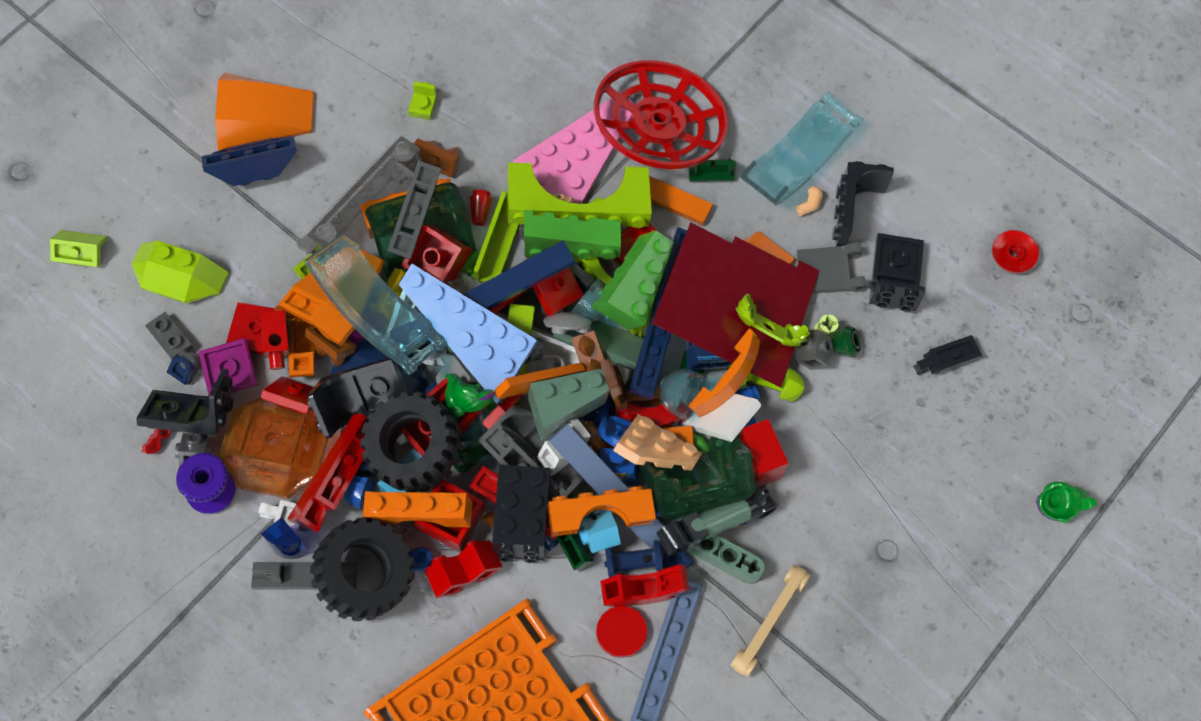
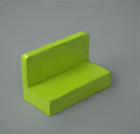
[50,230,106,267]

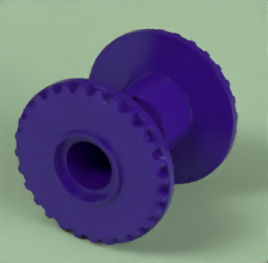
[176,453,236,514]

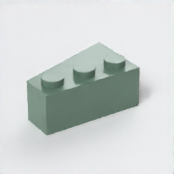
[527,368,610,441]

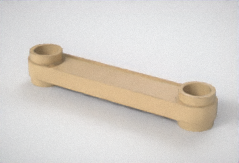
[730,564,811,677]

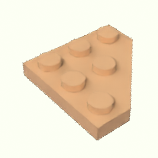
[613,414,702,471]

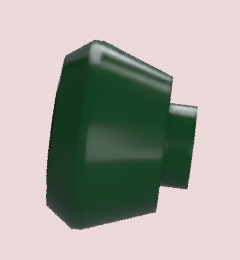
[832,325,861,357]

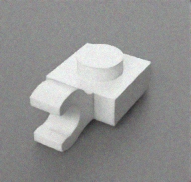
[258,500,301,532]

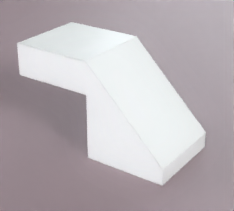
[537,418,591,476]

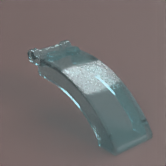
[740,92,863,206]
[305,234,448,375]

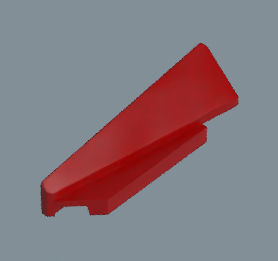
[287,413,366,533]

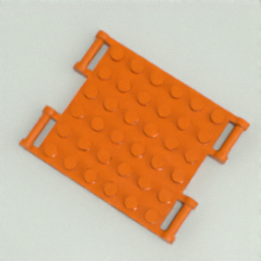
[363,598,615,721]

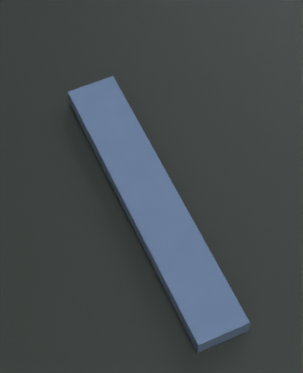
[548,423,664,549]
[630,579,703,721]

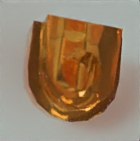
[581,421,606,453]

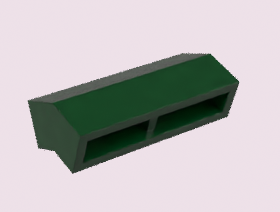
[557,532,594,572]

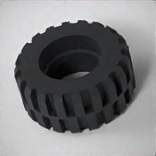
[360,391,463,492]
[310,517,415,622]

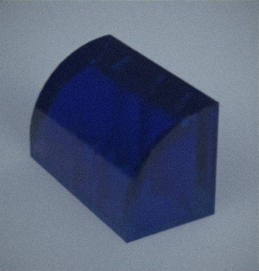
[261,517,308,559]

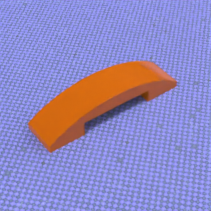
[289,316,316,378]
[689,328,760,417]

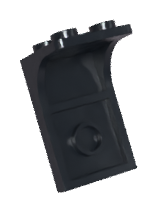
[832,161,894,247]
[869,233,926,312]
[307,356,407,439]
[136,368,234,436]
[492,464,550,563]

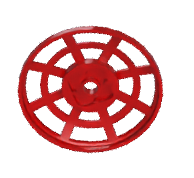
[593,60,728,169]

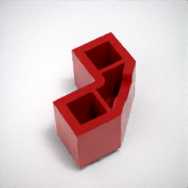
[424,539,503,598]

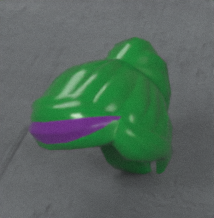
[445,373,495,418]
[1036,481,1097,523]

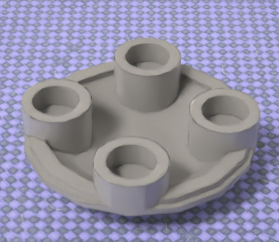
[543,312,592,334]

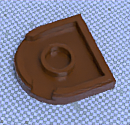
[601,359,630,411]

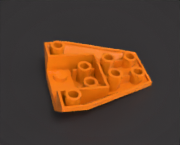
[274,244,384,346]

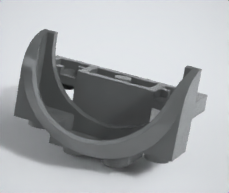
[478,403,584,504]

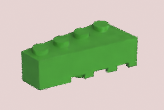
[524,210,621,259]
[591,230,674,330]

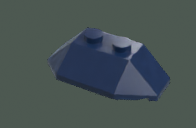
[202,136,297,186]
[330,340,429,394]

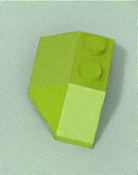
[131,240,229,304]

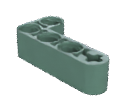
[677,504,765,584]

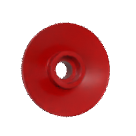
[992,230,1039,273]

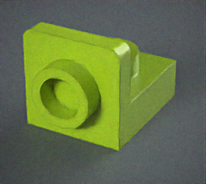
[408,81,437,120]

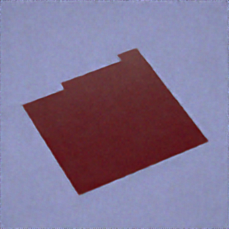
[652,222,819,388]

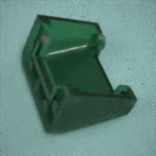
[365,182,476,278]
[638,436,755,520]

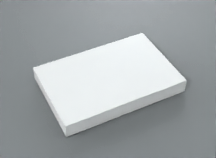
[681,388,761,442]

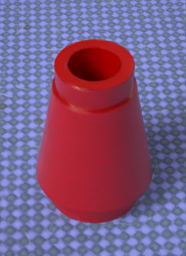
[470,190,493,226]

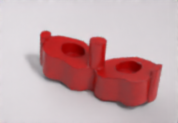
[141,428,171,454]

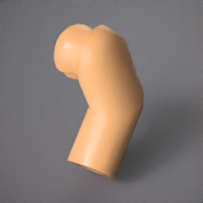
[796,186,823,216]

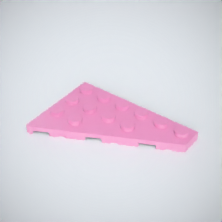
[513,91,635,204]

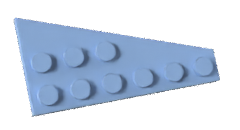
[399,264,538,405]

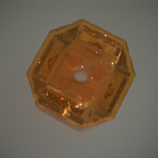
[219,397,329,499]

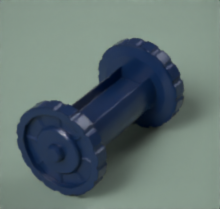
[604,540,663,578]

